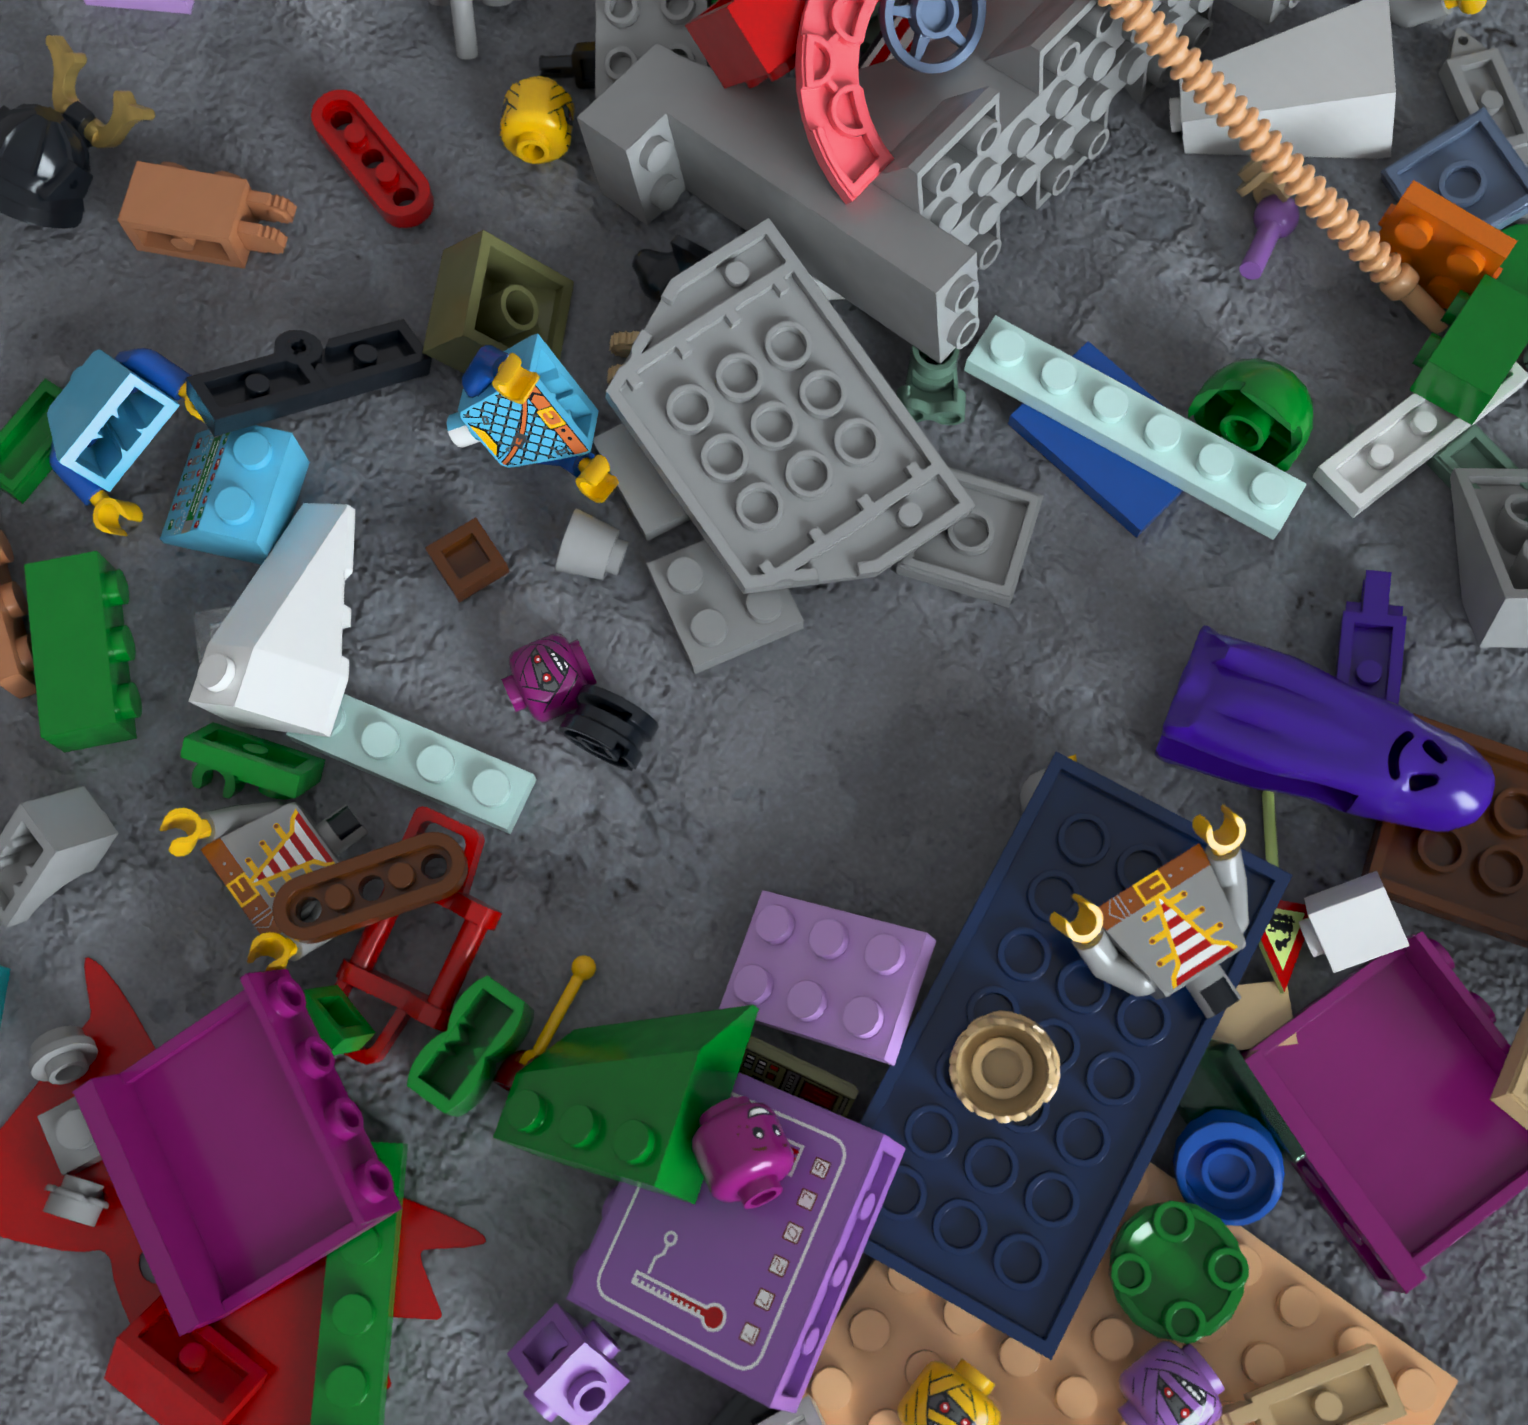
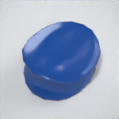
[1173,1109,1285,1226]

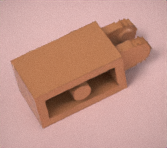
[118,161,297,269]

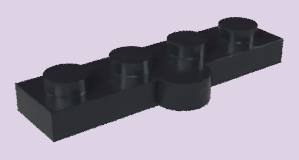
[186,319,432,437]

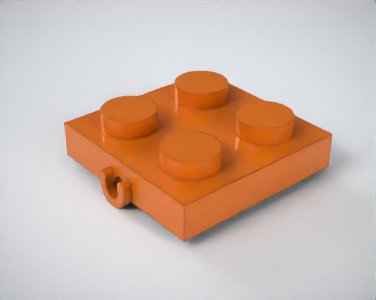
[1378,180,1517,309]

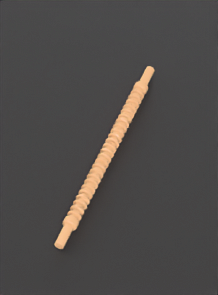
[1098,0,1449,334]

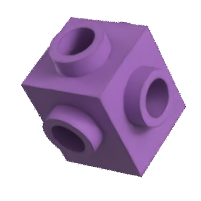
[507,1303,630,1425]

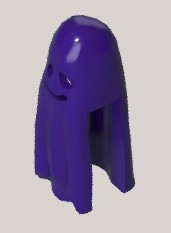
[1154,625,1495,832]

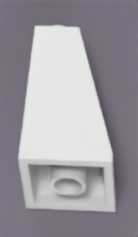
[1169,0,1396,159]

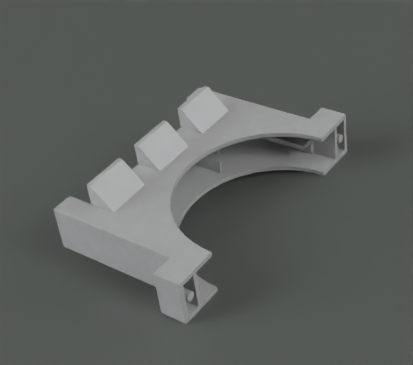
[577,0,1301,364]

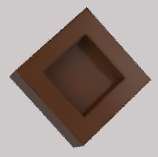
[425,517,510,603]

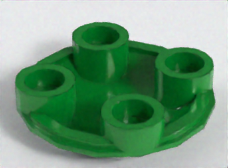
[1109,1200,1249,1344]

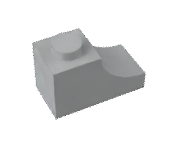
[0,786,119,928]

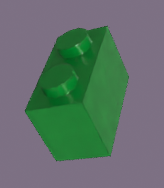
[1409,274,1528,425]

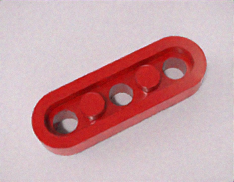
[311,89,434,228]

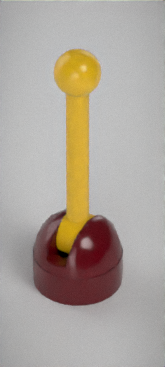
[492,955,596,1092]

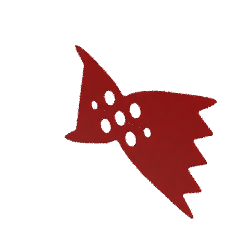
[0,957,486,1425]

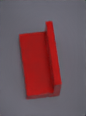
[104,1295,268,1425]

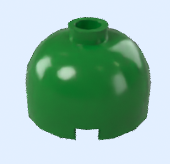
[1188,358,1313,472]

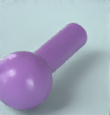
[1239,194,1300,280]

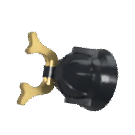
[0,35,155,229]

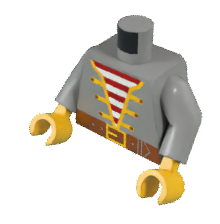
[159,801,368,971]
[1049,805,1249,1019]

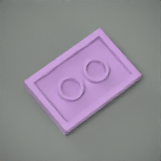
[719,890,937,1066]

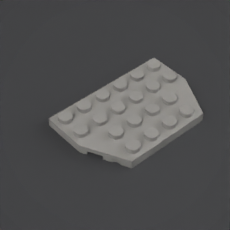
[605,218,976,594]

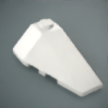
[189,503,355,737]

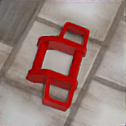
[335,806,502,1065]

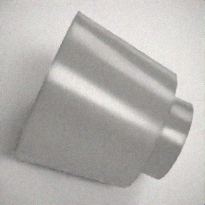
[555,508,629,580]

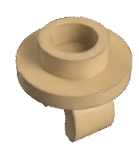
[1236,160,1290,203]

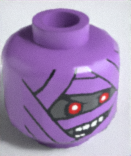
[1117,1341,1225,1425]

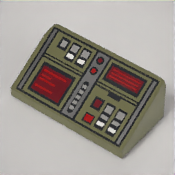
[739,1035,859,1118]

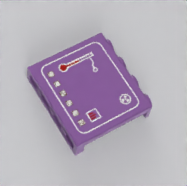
[566,1072,906,1413]

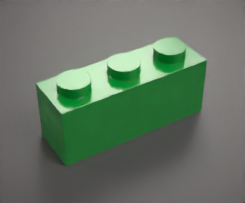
[24,551,142,753]

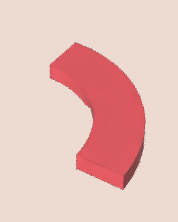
[795,0,895,204]

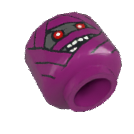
[501,633,597,723]

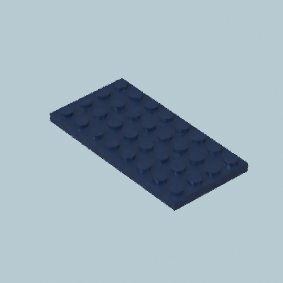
[859,751,1293,1360]

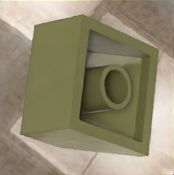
[422,230,574,373]

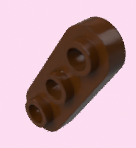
[272,832,468,944]

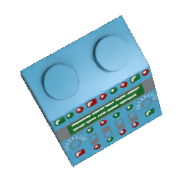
[160,425,310,565]

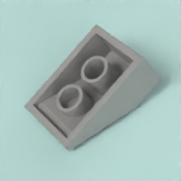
[1450,468,1528,648]

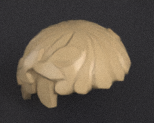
[949,1010,1060,1123]

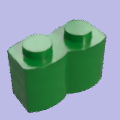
[407,975,535,1117]

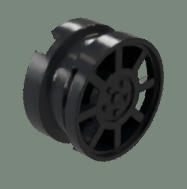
[559,684,659,771]

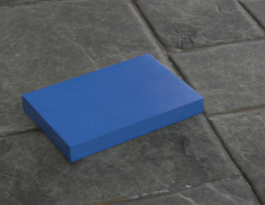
[1008,341,1183,538]

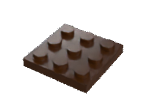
[1361,713,1528,949]

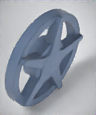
[878,0,986,74]

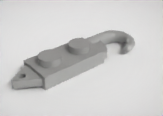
[1438,27,1528,220]

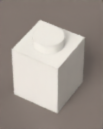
[1299,871,1410,973]

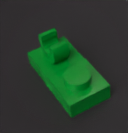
[180,722,325,800]

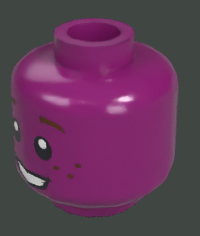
[692,1096,794,1209]

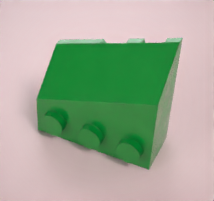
[493,1005,759,1204]

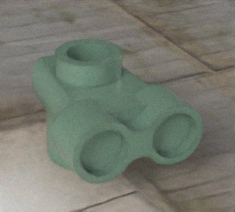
[896,345,966,425]

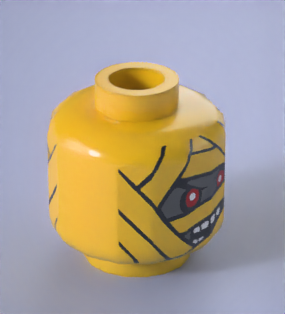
[499,76,575,164]
[897,1358,1001,1425]

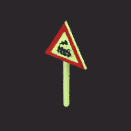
[1258,790,1309,994]

